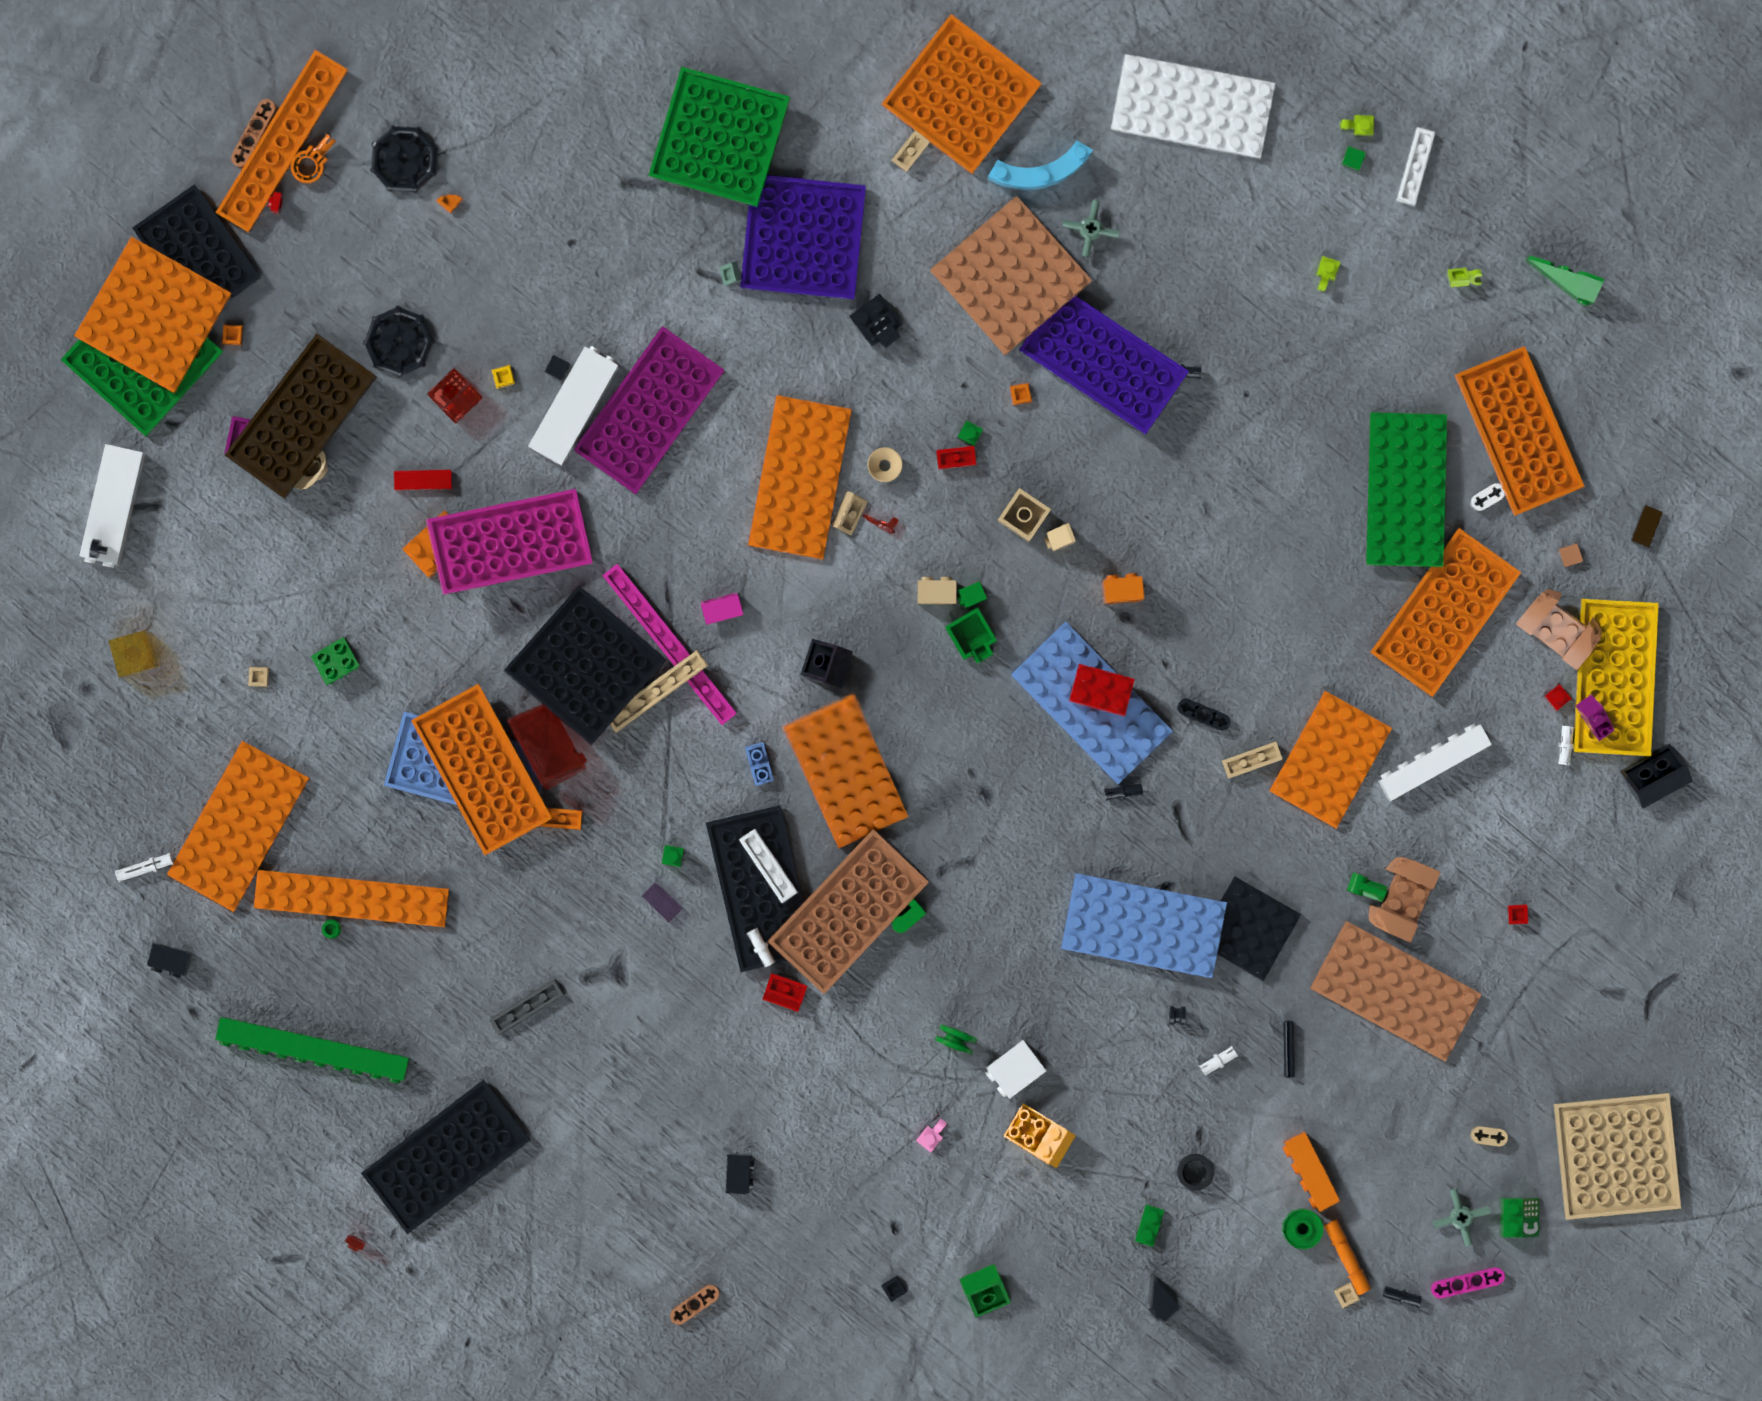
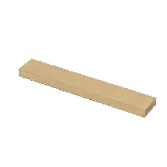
[610,650,709,733]

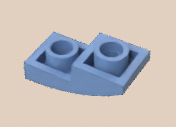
[745,742,774,786]

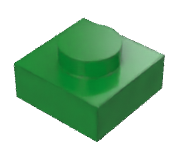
[957,420,983,446]

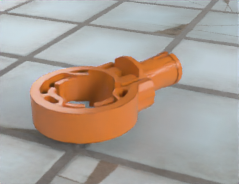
[291,134,337,183]

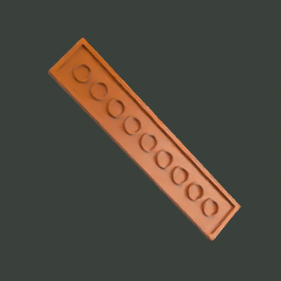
[216,50,349,233]
[254,870,449,927]

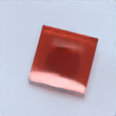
[345,1234,367,1252]

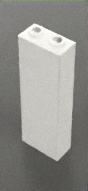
[528,346,619,467]
[79,444,145,568]

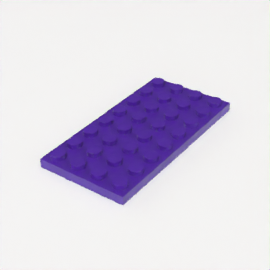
[1019,296,1189,435]

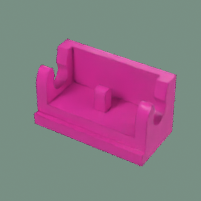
[700,592,743,625]

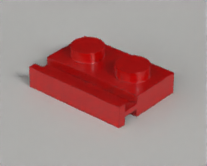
[762,973,807,1012]

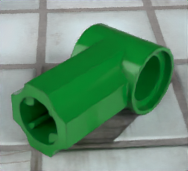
[1346,873,1388,902]

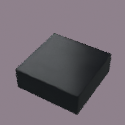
[545,355,570,381]
[881,1276,907,1302]

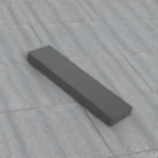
[489,979,565,1036]

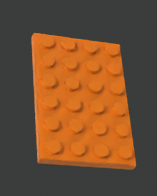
[1269,691,1392,829]

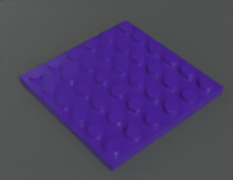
[740,176,866,300]

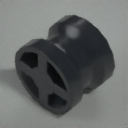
[1169,1006,1186,1026]

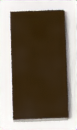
[1631,505,1663,548]

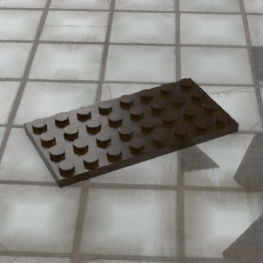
[225,333,377,499]

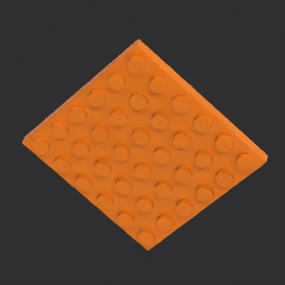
[881,14,1042,174]
[74,236,232,393]

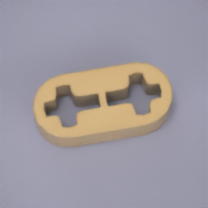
[1470,1126,1508,1146]

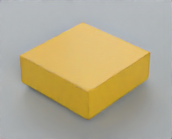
[492,365,515,389]

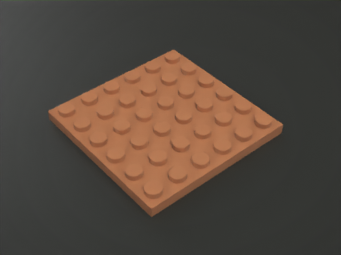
[930,196,1092,356]

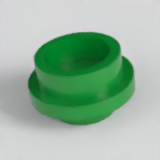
[322,920,341,939]

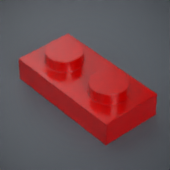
[936,446,976,470]

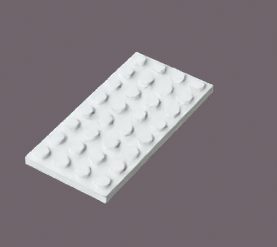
[1111,54,1275,159]

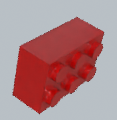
[1068,664,1135,717]

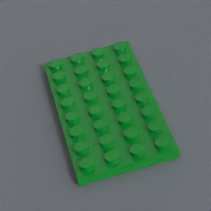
[1366,412,1447,567]

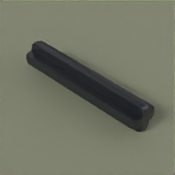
[1283,1021,1295,1078]

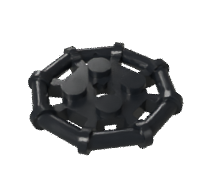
[370,125,439,194]
[363,306,435,377]

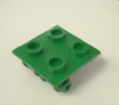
[311,637,360,686]

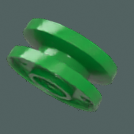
[935,1024,978,1055]
[1282,1208,1323,1250]

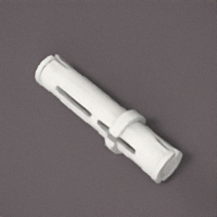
[115,853,174,882]

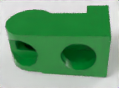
[892,899,926,933]

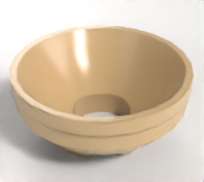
[867,447,902,482]

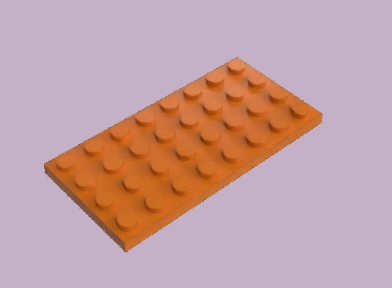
[1454,346,1585,516]
[748,395,852,560]
[1370,528,1521,697]
[411,684,553,855]
[783,694,908,849]
[167,741,310,912]

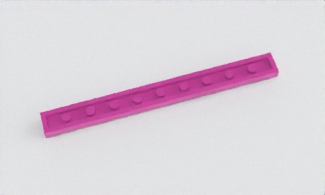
[602,564,737,725]

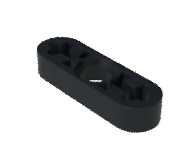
[1177,699,1231,731]

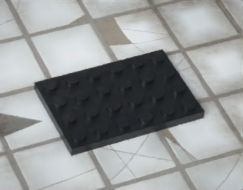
[132,184,261,301]

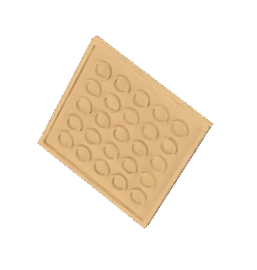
[1553,1093,1681,1220]

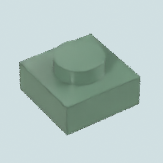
[719,262,741,286]

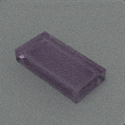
[642,883,682,923]

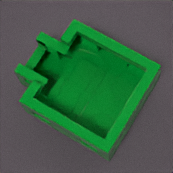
[944,608,997,664]

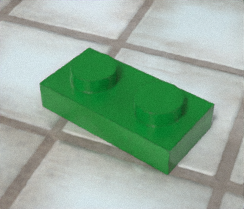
[1134,1204,1164,1247]

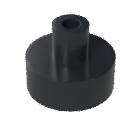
[89,538,108,559]

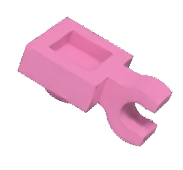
[916,1119,947,1152]

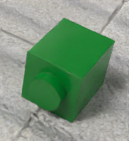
[956,581,987,609]
[661,845,684,867]

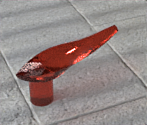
[862,514,899,534]

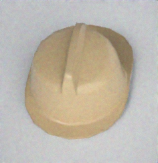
[295,451,328,490]

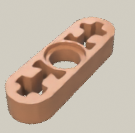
[670,1284,719,1325]

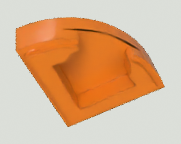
[436,194,463,214]

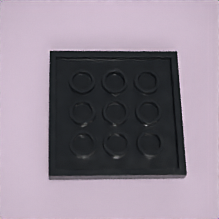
[1217,876,1301,981]

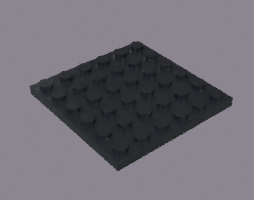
[503,586,666,746]

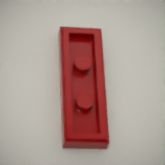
[394,470,452,491]

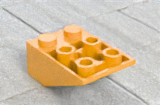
[1004,1103,1076,1168]

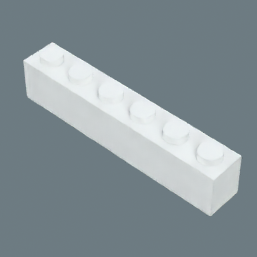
[1378,724,1492,801]

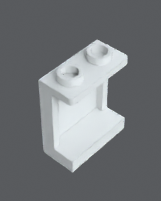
[986,1040,1046,1099]

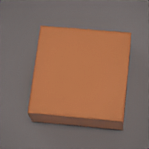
[1558,543,1583,568]

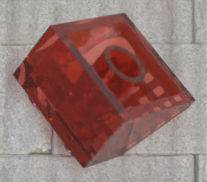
[427,368,483,424]

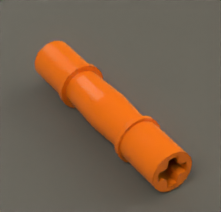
[1324,1219,1372,1295]

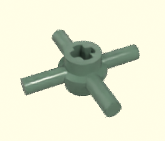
[1062,200,1120,258]
[1432,1188,1490,1246]

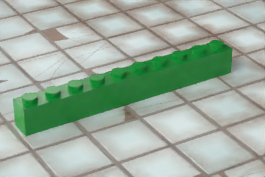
[215,1017,410,1083]

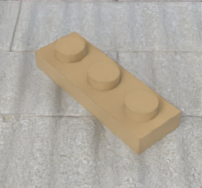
[1222,742,1282,779]

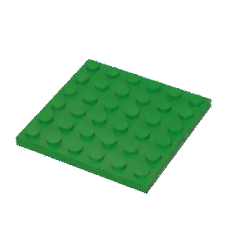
[648,66,791,207]
[60,337,223,437]

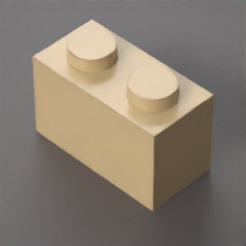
[918,577,956,605]

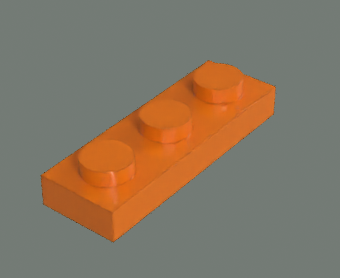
[539,808,583,830]

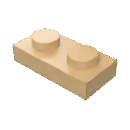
[892,130,930,173]

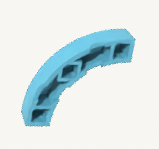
[988,140,1093,190]

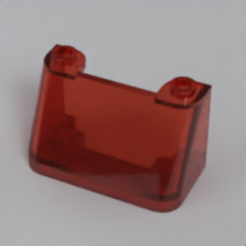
[507,704,588,790]

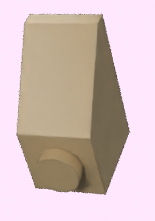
[1044,523,1076,552]

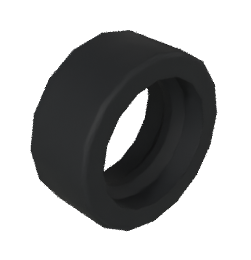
[1177,1154,1214,1191]

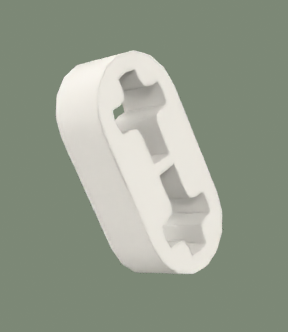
[1470,484,1505,511]

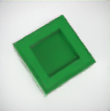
[1341,146,1366,171]

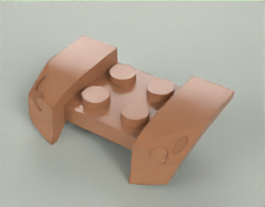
[1516,589,1602,670]
[1369,857,1441,943]

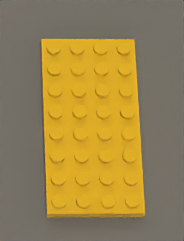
[1573,599,1659,756]

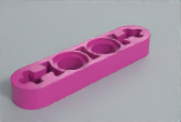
[1430,1267,1505,1298]

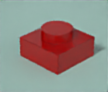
[268,192,283,214]
[1544,684,1571,711]
[1507,904,1528,925]

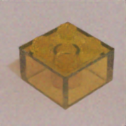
[108,630,159,678]

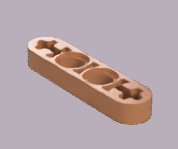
[231,99,276,168]

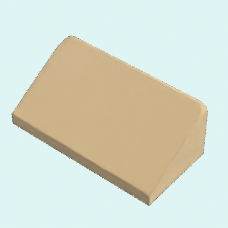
[831,492,868,535]

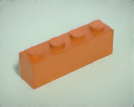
[1282,1131,1340,1212]

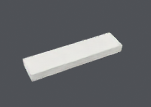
[1396,127,1436,206]
[739,829,798,903]

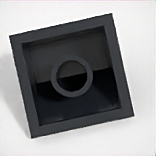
[800,639,853,688]

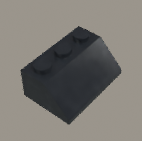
[1620,744,1693,809]
[1148,1274,1181,1323]

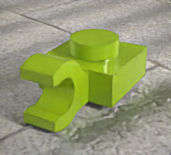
[1340,115,1374,136]
[1316,256,1340,292]
[1447,268,1482,287]

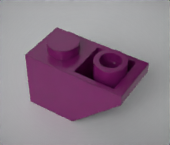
[1576,695,1614,741]

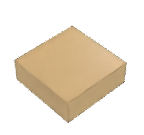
[248,667,269,687]
[1334,1282,1360,1308]

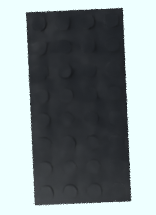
[706,805,803,972]
[361,1079,530,1234]

